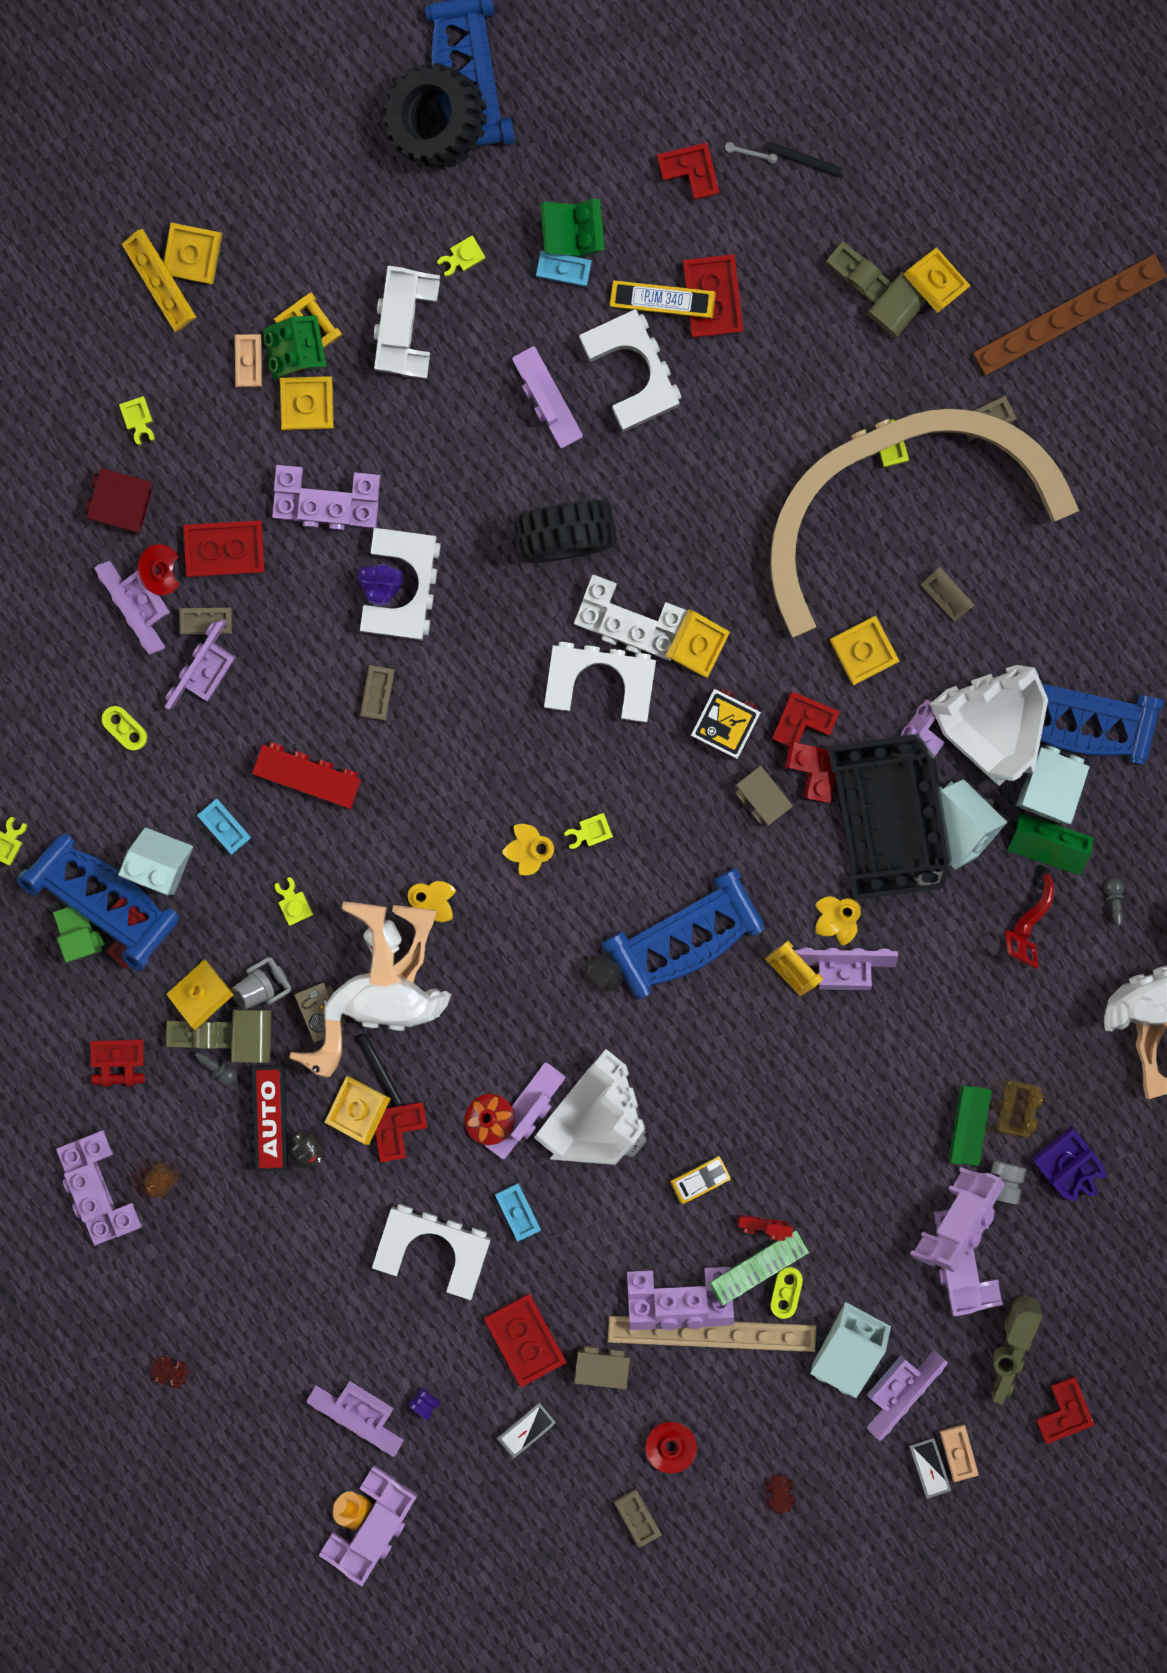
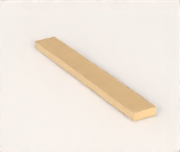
[608,1316,816,1352]

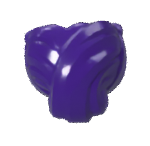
[358,564,403,607]

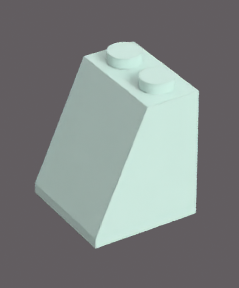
[1015,745,1090,825]
[940,779,1007,870]
[118,827,193,895]
[810,1302,891,1398]

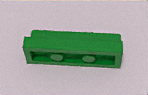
[1008,813,1094,875]
[948,1084,992,1166]

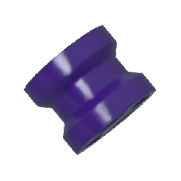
[408,1387,441,1420]

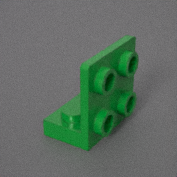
[541,199,605,257]
[263,315,327,379]

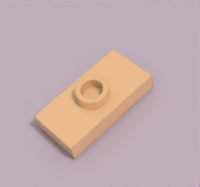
[235,334,262,388]
[939,1424,979,1482]

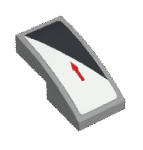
[496,1403,556,1458]
[909,1438,951,1499]

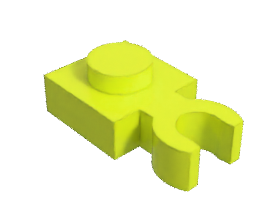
[437,235,486,277]
[119,396,155,446]
[879,419,909,468]
[564,813,613,849]
[0,817,28,866]
[275,877,313,926]

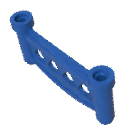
[425,0,515,146]
[1036,671,1165,765]
[16,833,179,971]
[601,867,764,1000]

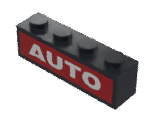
[248,1065,289,1172]

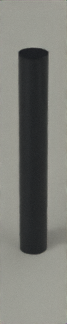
[766,141,842,177]
[357,1034,403,1107]

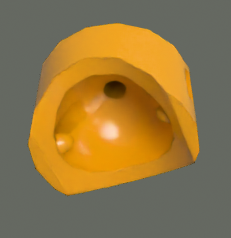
[333,1491,372,1531]

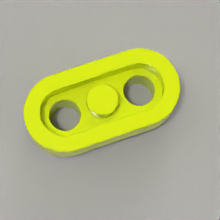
[102,706,148,751]
[770,1266,803,1319]

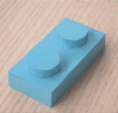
[536,250,592,287]
[197,799,252,855]
[495,1183,541,1242]

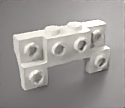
[374,266,440,379]
[574,575,687,661]

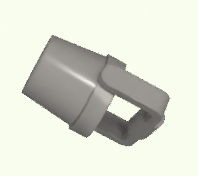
[231,958,291,1010]

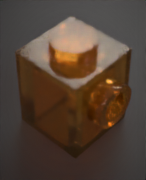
[142,1159,182,1198]

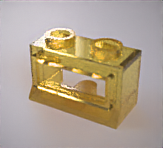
[996,1079,1044,1138]

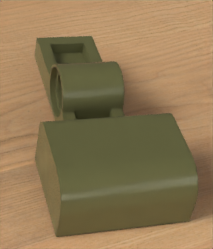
[825,241,927,339]
[166,1009,272,1063]
[991,1295,1043,1405]

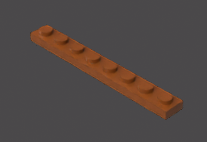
[973,254,1167,376]

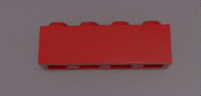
[252,742,362,809]

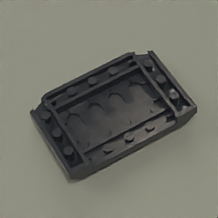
[828,733,952,900]

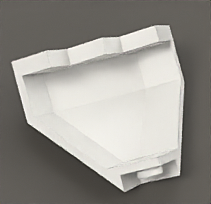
[930,665,1048,786]
[534,1049,645,1165]

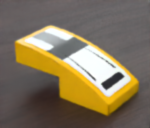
[670,1156,731,1204]

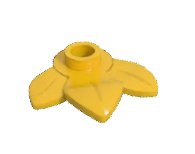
[502,824,554,875]
[408,881,456,922]
[815,896,861,946]

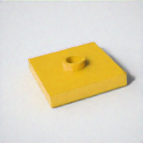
[163,223,222,284]
[903,247,970,313]
[280,376,334,431]
[666,609,730,678]
[829,616,900,686]
[166,959,234,1030]
[324,1076,391,1145]

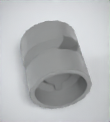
[990,1161,1026,1204]

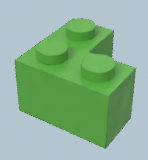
[53,907,105,962]

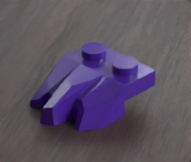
[1031,1126,1107,1201]

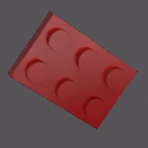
[683,254,744,339]
[183,520,265,578]
[484,1293,567,1387]

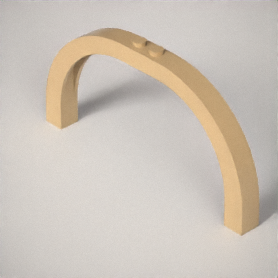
[770,409,1079,638]

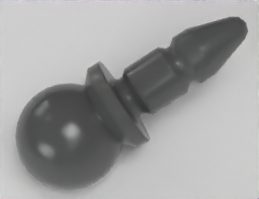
[1103,878,1125,926]
[195,1052,238,1086]

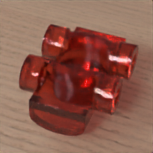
[151,1356,190,1389]
[767,1475,795,1513]

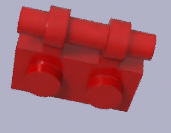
[90,1039,145,1087]

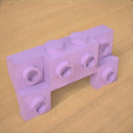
[272,465,381,530]
[56,1130,143,1246]
[910,1167,1005,1272]
[934,1209,1003,1316]
[627,1267,734,1330]
[319,1465,417,1586]

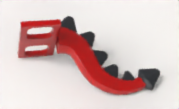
[1005,865,1054,969]

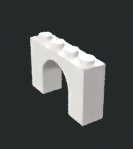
[579,309,682,432]
[360,528,441,641]
[544,642,656,723]
[372,1204,491,1300]

